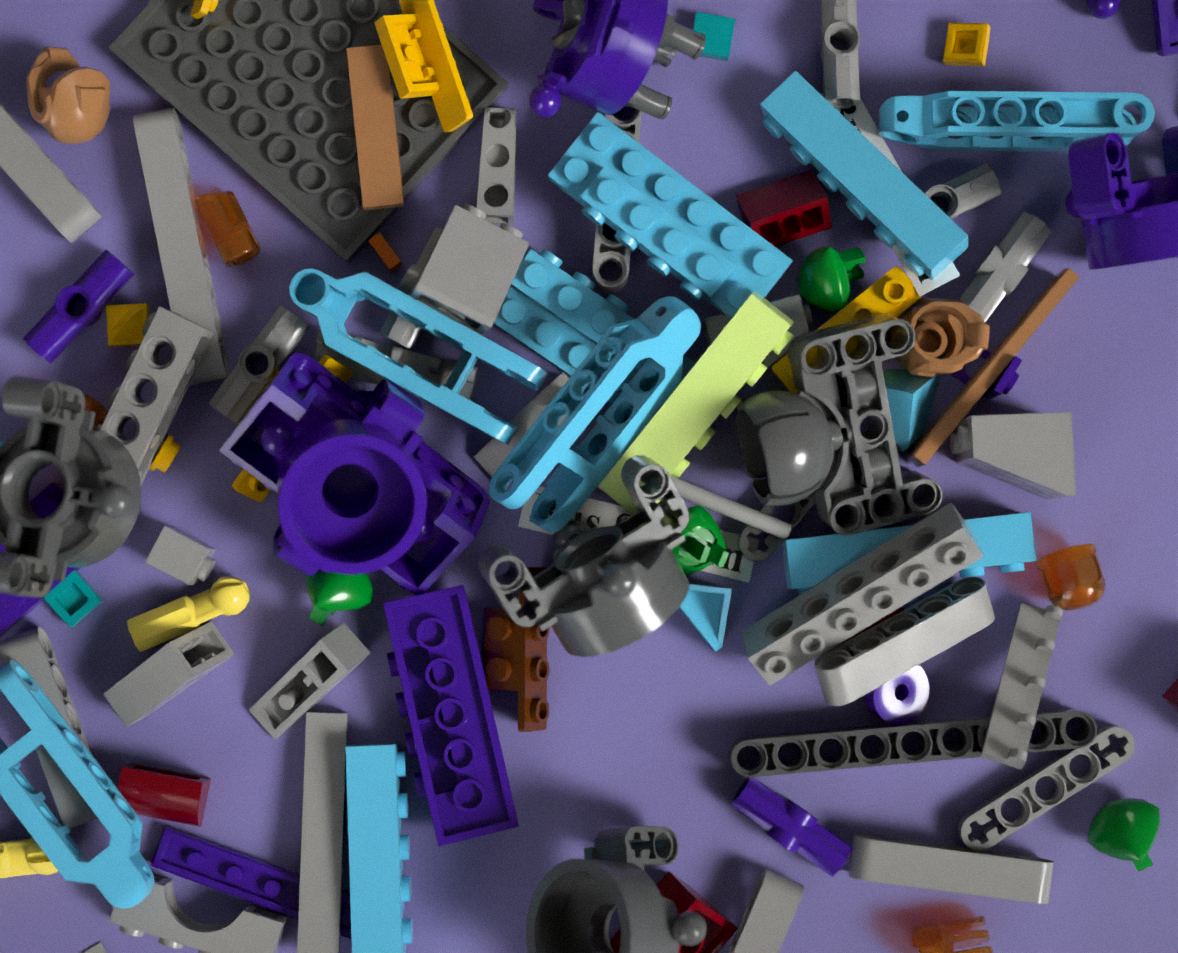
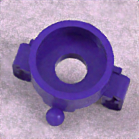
[1065,126,1178,270]
[261,378,434,577]

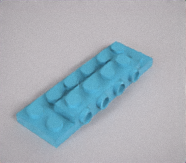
[548,112,793,319]
[493,249,696,427]

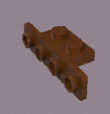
[484,567,550,732]

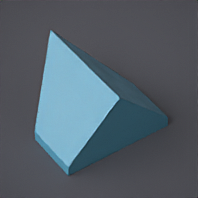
[883,370,941,451]
[679,584,732,652]

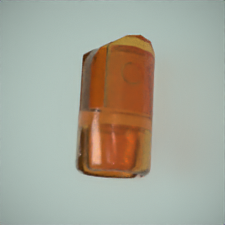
[195,191,261,267]
[912,916,993,953]

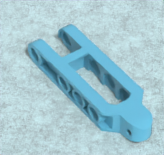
[879,91,1155,152]
[289,268,548,446]
[489,296,701,533]
[0,659,154,909]

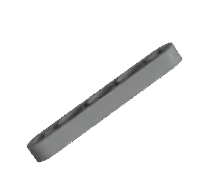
[957,725,1135,851]

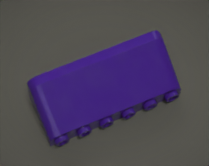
[219,353,490,595]

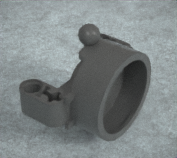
[0,376,141,598]
[479,455,689,657]
[526,826,707,953]

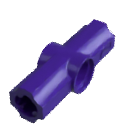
[23,249,134,363]
[731,777,852,877]

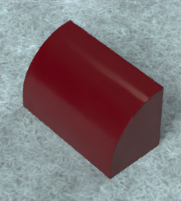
[736,170,832,247]
[118,763,211,827]

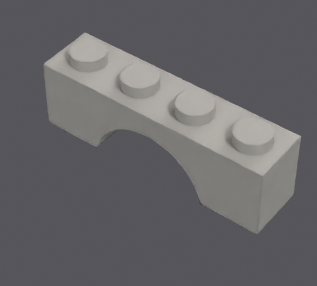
[109,874,289,953]

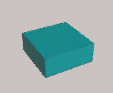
[693,12,736,62]
[43,570,105,628]

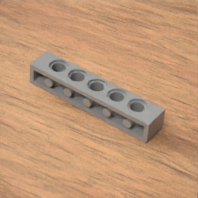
[56,306,214,509]
[741,502,984,686]

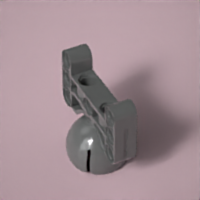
[735,314,942,535]

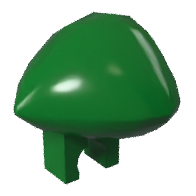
[797,246,866,312]
[672,505,729,576]
[304,569,373,626]
[1087,798,1160,872]

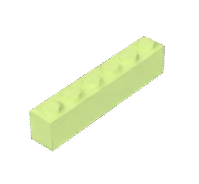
[598,291,794,514]

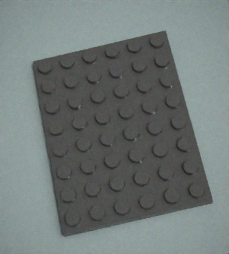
[108,0,509,263]

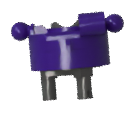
[529,0,706,120]

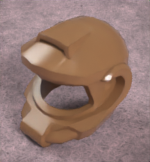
[26,47,110,144]
[891,297,990,377]

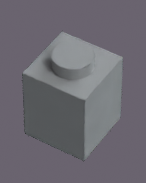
[145,526,216,585]

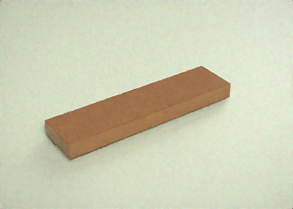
[346,44,405,211]

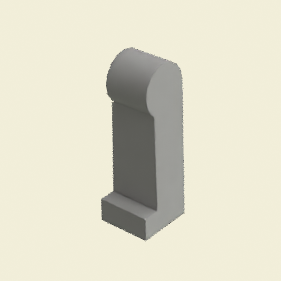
[476,107,517,226]

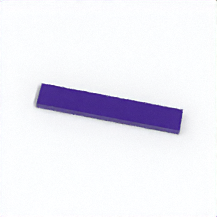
[150,825,352,940]

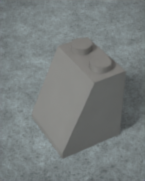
[410,204,530,335]
[949,412,1076,500]

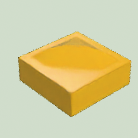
[943,22,991,67]
[106,303,150,347]

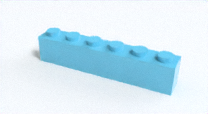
[760,70,968,280]
[782,512,1037,596]
[345,743,413,953]

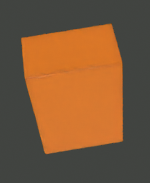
[368,232,403,273]

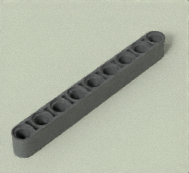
[728,708,1097,777]

